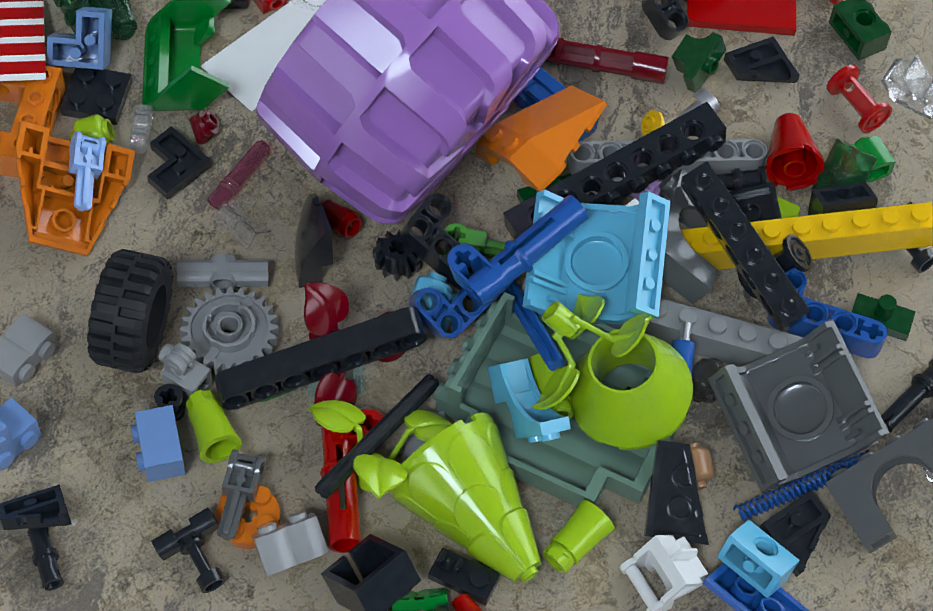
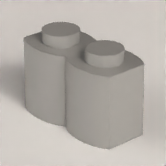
[0,314,56,387]
[252,510,329,576]

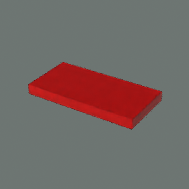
[686,0,796,36]

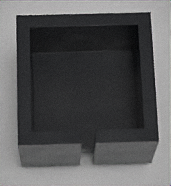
[321,534,421,611]

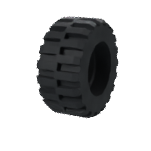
[87,249,173,373]

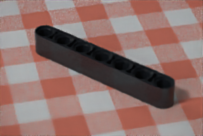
[214,307,427,410]

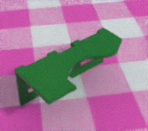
[392,587,448,611]

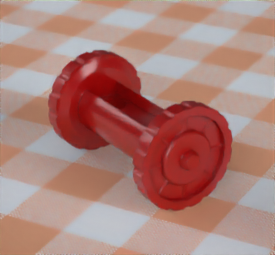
[826,64,893,133]

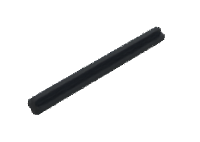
[315,374,439,499]

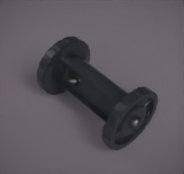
[737,234,813,299]

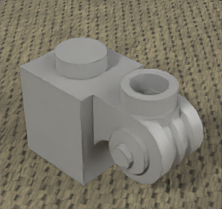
[159,343,213,402]

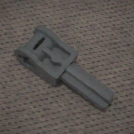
[217,449,265,540]

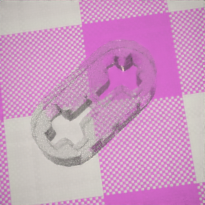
[130,104,154,154]

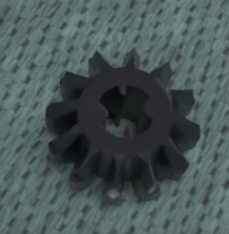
[373,229,423,281]

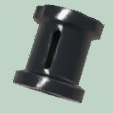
[154,384,185,421]

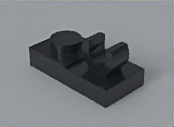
[428,547,501,606]

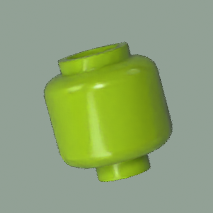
[69,115,115,144]

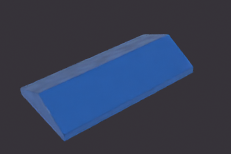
[702,563,809,611]

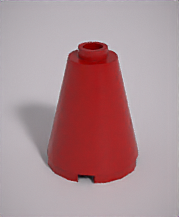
[765,113,824,191]

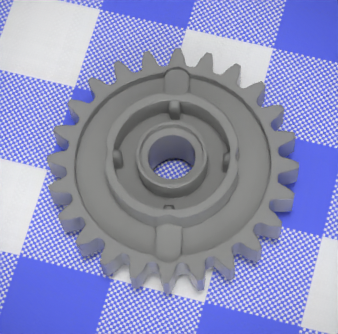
[180,286,279,375]

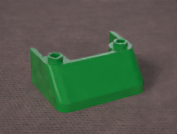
[142,0,231,111]

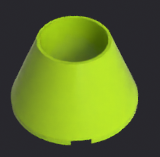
[570,329,693,450]

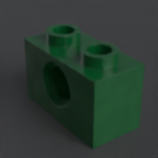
[829,0,892,61]

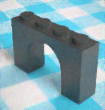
[659,169,718,304]
[825,418,933,554]

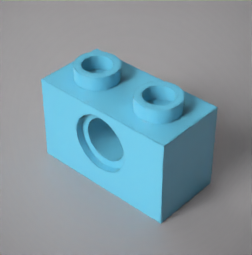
[717,520,800,598]

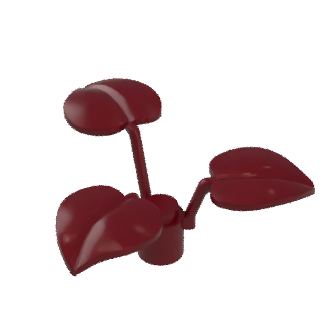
[304,282,407,426]

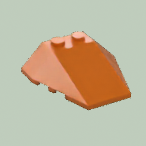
[475,85,607,191]
[15,121,135,256]

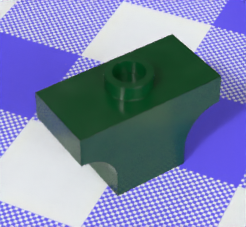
[672,32,726,93]

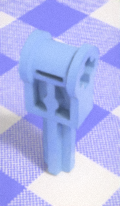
[69,131,106,212]

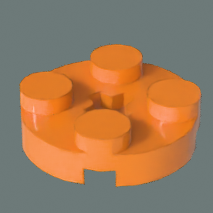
[215,486,281,549]

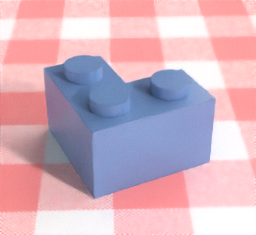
[47,7,112,70]
[0,397,41,470]

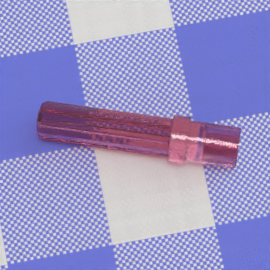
[207,140,270,210]

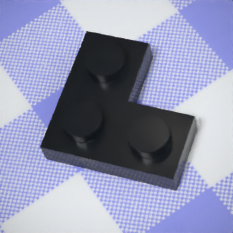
[147,126,211,200]

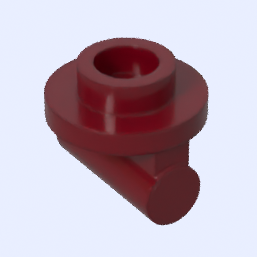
[189,110,219,145]

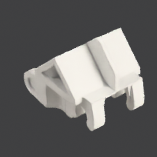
[619,535,708,611]

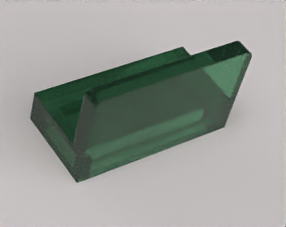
[811,139,877,190]

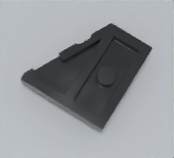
[724,36,799,83]
[0,484,72,530]

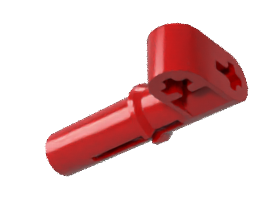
[320,409,383,553]

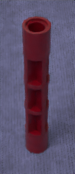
[545,37,669,84]

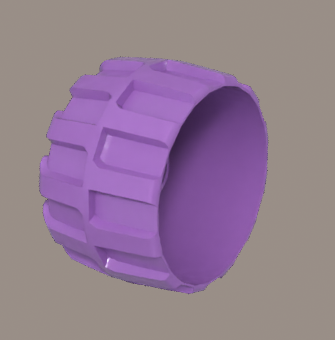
[256,0,560,224]

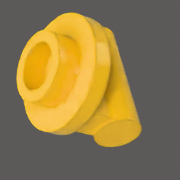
[641,110,666,136]

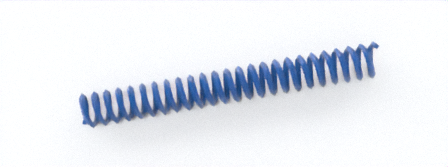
[733,450,870,522]

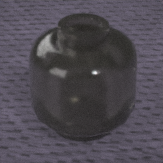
[691,358,726,404]

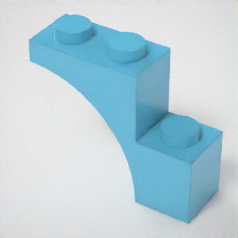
[487,358,571,443]

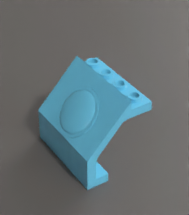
[522,190,670,325]

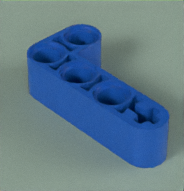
[767,268,887,359]
[409,278,517,339]

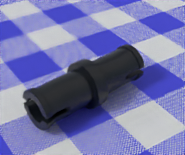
[27,527,64,591]

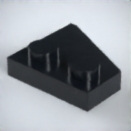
[759,490,831,577]

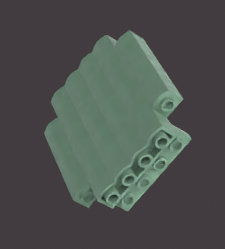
[433,292,677,507]

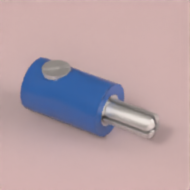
[672,321,695,375]

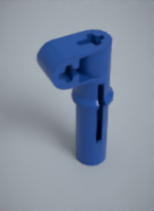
[447,195,588,306]

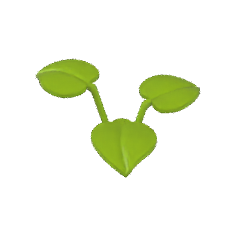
[531,294,652,410]
[308,400,452,499]

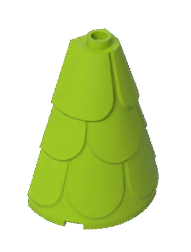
[388,412,542,584]

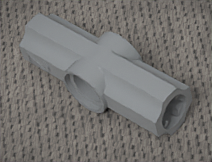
[177,253,269,293]

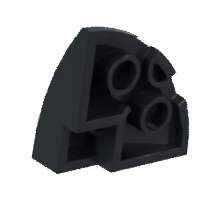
[295,193,333,288]

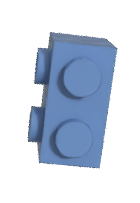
[131,405,186,482]

